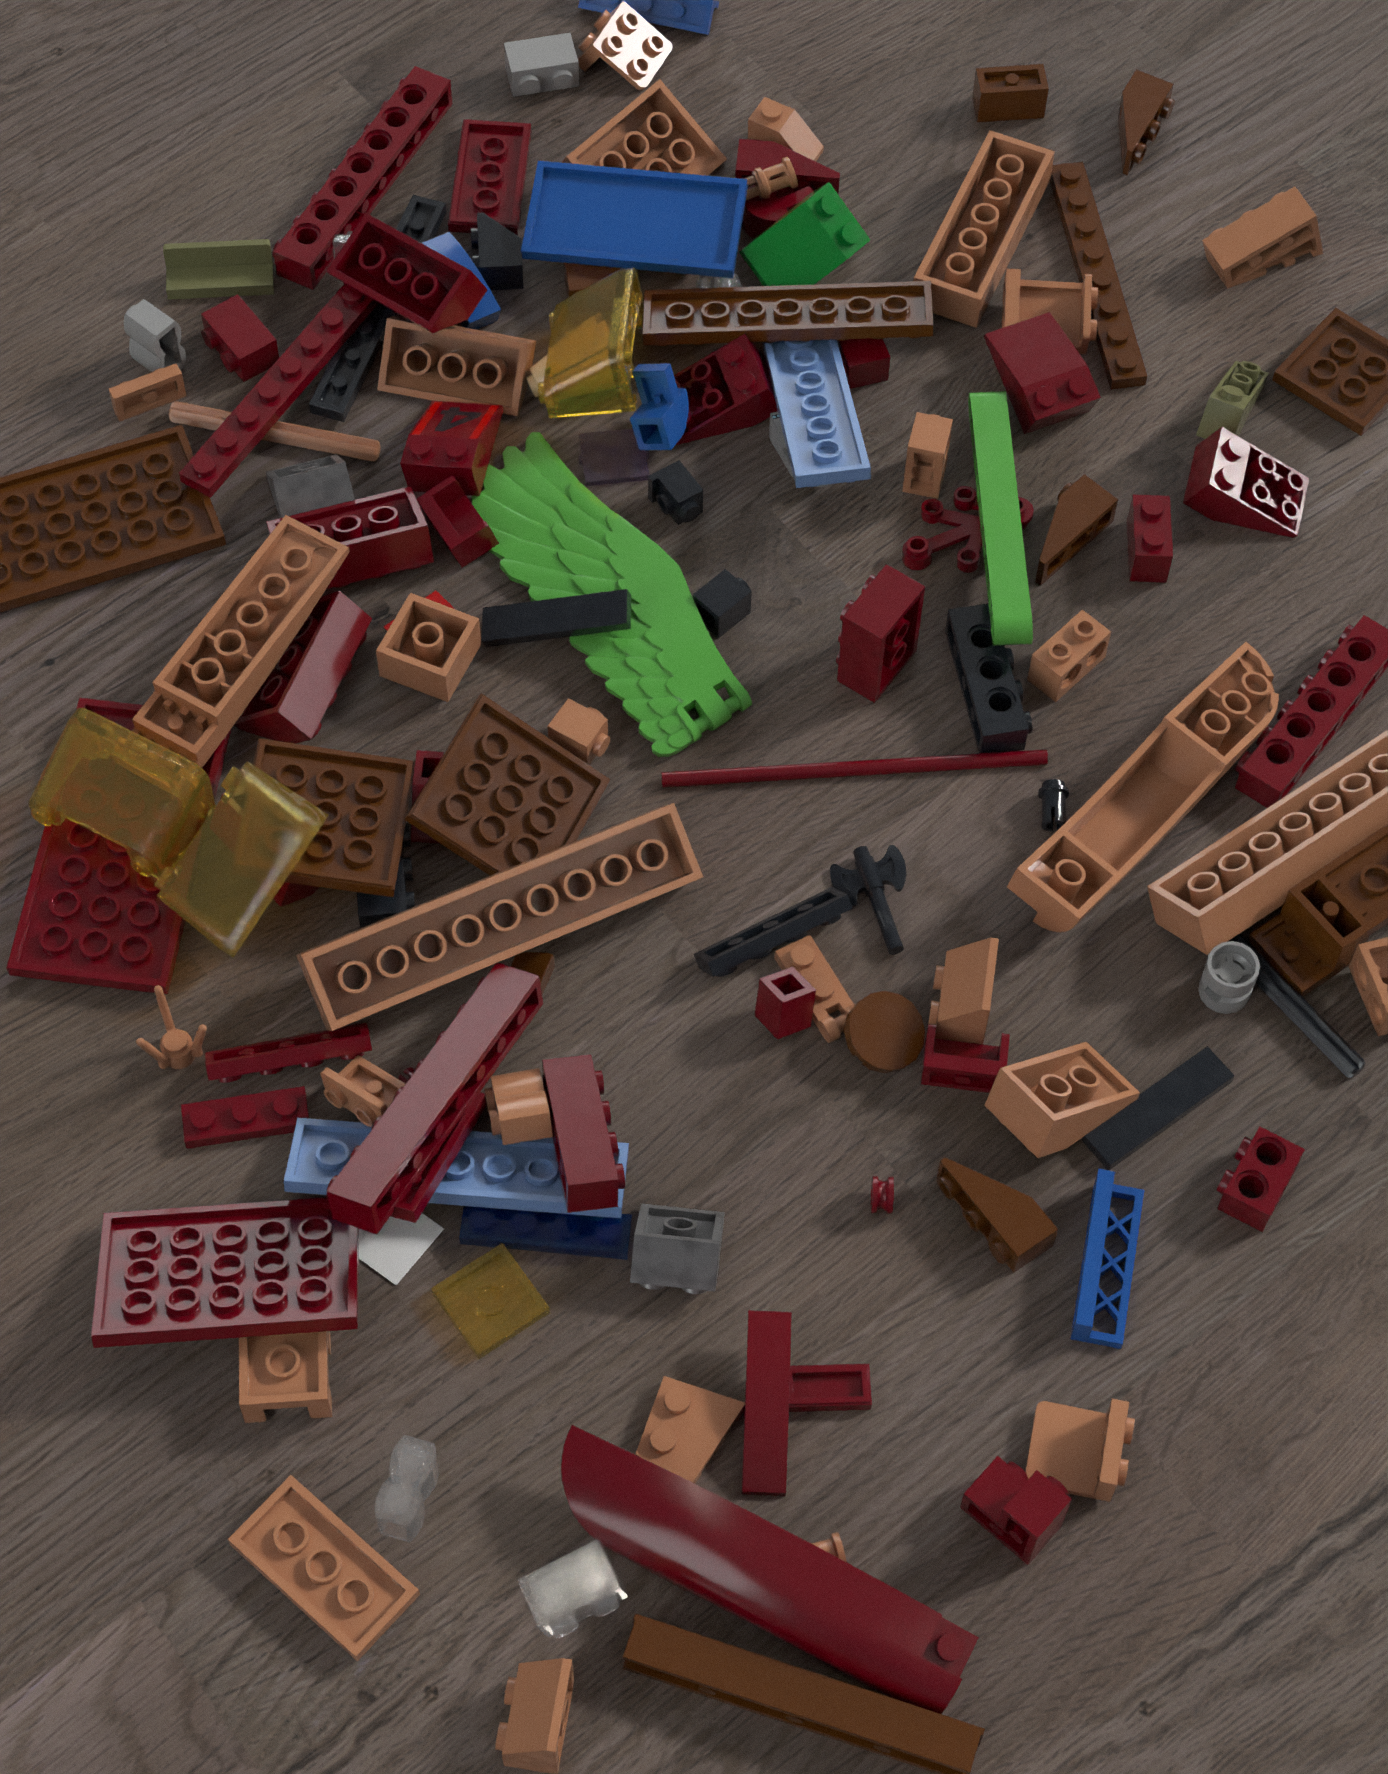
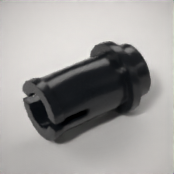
[1038,779,1069,832]

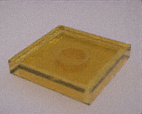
[431,1243,550,1359]

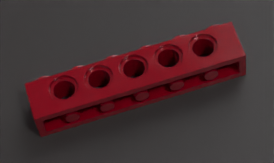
[1235,615,1388,808]

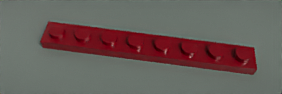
[179,284,379,498]

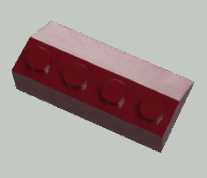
[326,213,488,333]
[266,486,434,589]
[234,591,372,744]

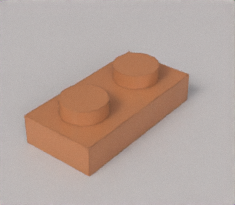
[109,363,187,422]

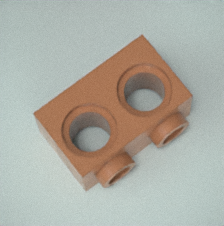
[902,412,953,499]
[1027,610,1111,702]
[1349,937,1388,1036]

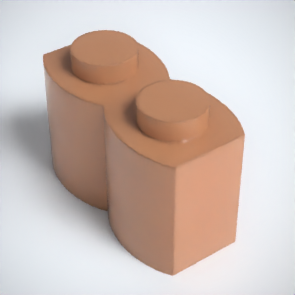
[484,1068,553,1145]

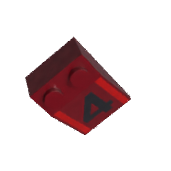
[400,401,503,496]

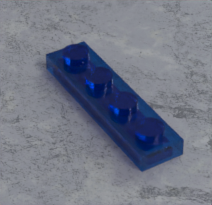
[459,1206,632,1260]

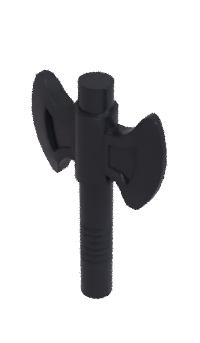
[830,845,907,955]

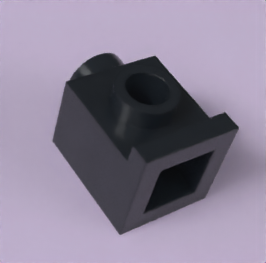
[648,460,703,525]

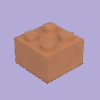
[376,593,481,702]

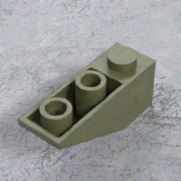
[1196,361,1269,439]

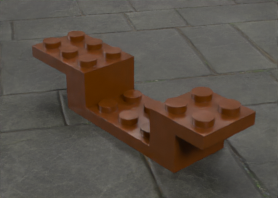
[1248,824,1388,997]

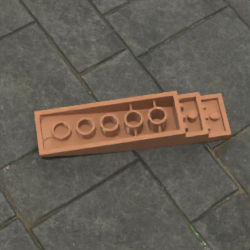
[112,515,350,799]

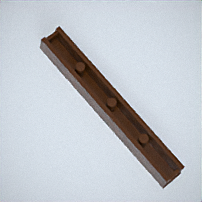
[623,1613,985,1774]

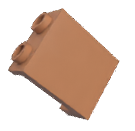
[1002,268,1098,354]

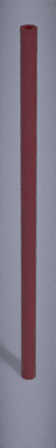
[661,749,1048,788]

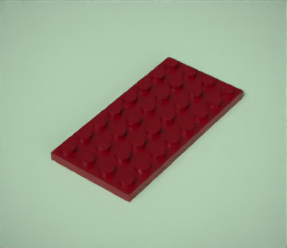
[6,698,232,995]

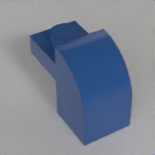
[630,363,689,450]

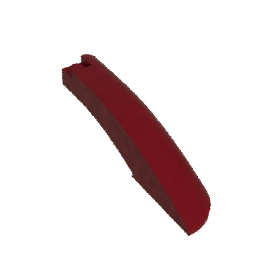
[561,1425,979,1714]

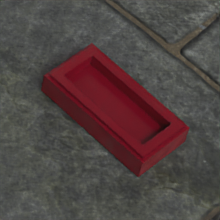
[789,1364,872,1412]

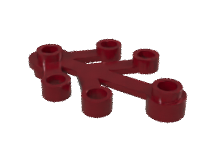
[902,486,1034,573]

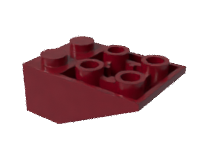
[674,334,778,445]
[1183,427,1309,538]

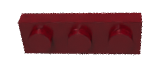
[181,1086,309,1149]

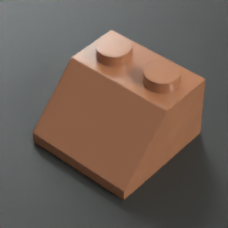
[928,938,999,1044]
[495,1658,574,1774]

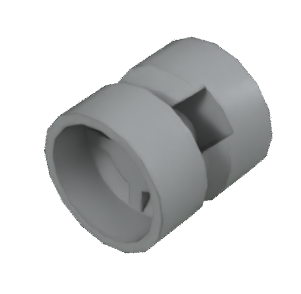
[1198,941,1260,1014]

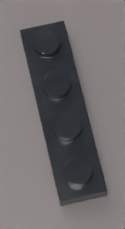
[694,887,853,977]

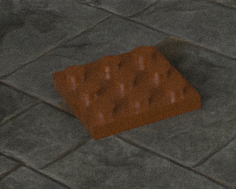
[1272,307,1388,436]

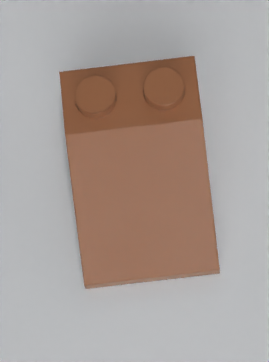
[984,1042,1140,1158]

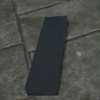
[482,589,631,647]
[1082,1046,1235,1170]

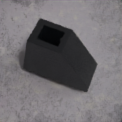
[471,213,524,290]

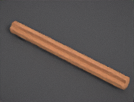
[169,401,381,462]

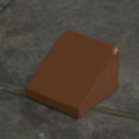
[511,952,555,995]

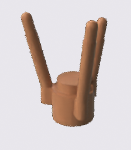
[136,985,207,1069]

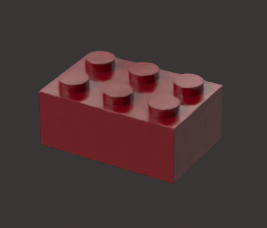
[836,564,925,703]

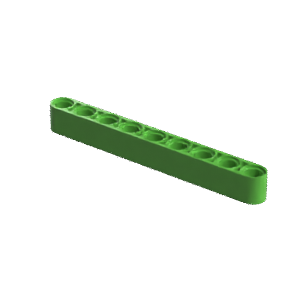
[968,391,1033,646]

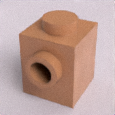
[547,698,610,765]

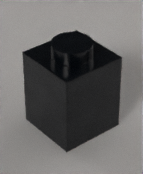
[693,569,752,639]

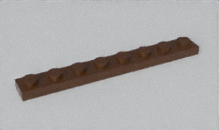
[1050,161,1147,389]

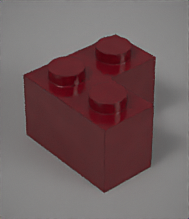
[960,1456,1072,1565]

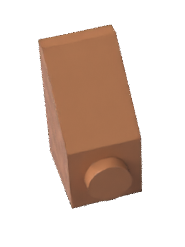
[747,97,824,161]

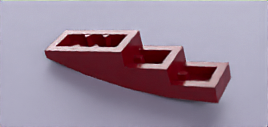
[742,1310,792,1496]

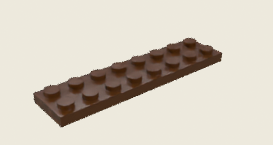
[643,281,933,346]

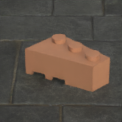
[1202,187,1323,289]

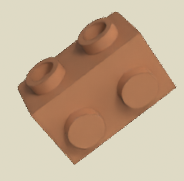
[320,1055,406,1127]

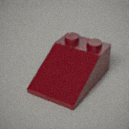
[983,312,1101,434]

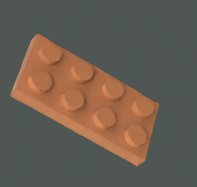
[228,1475,420,1662]

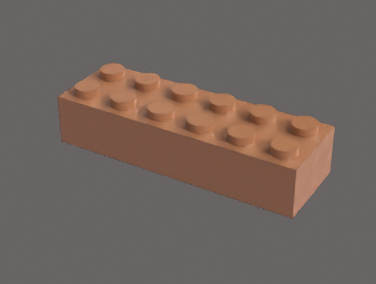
[913,130,1055,328]

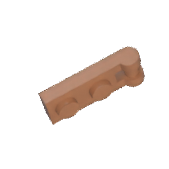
[774,935,855,1043]

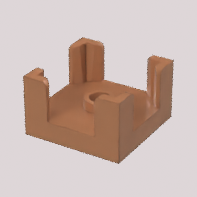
[239,1331,332,1423]

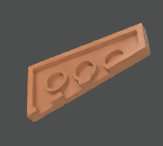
[635,1376,745,1484]

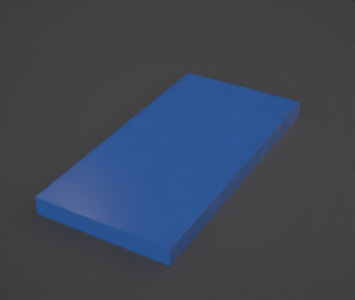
[521,161,748,278]

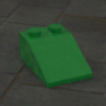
[739,182,870,286]

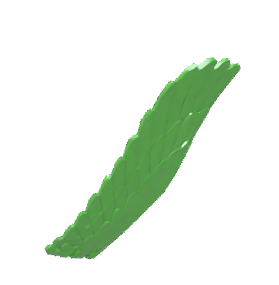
[471,432,752,757]

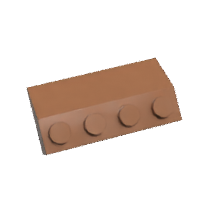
[377,315,536,416]

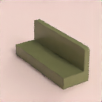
[163,239,274,300]

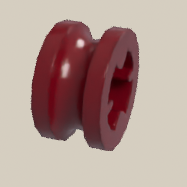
[870,1176,894,1214]

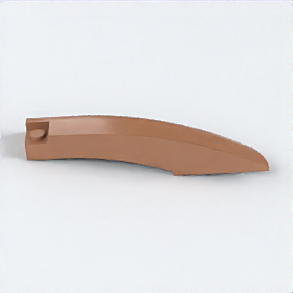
[1007,642,1279,932]

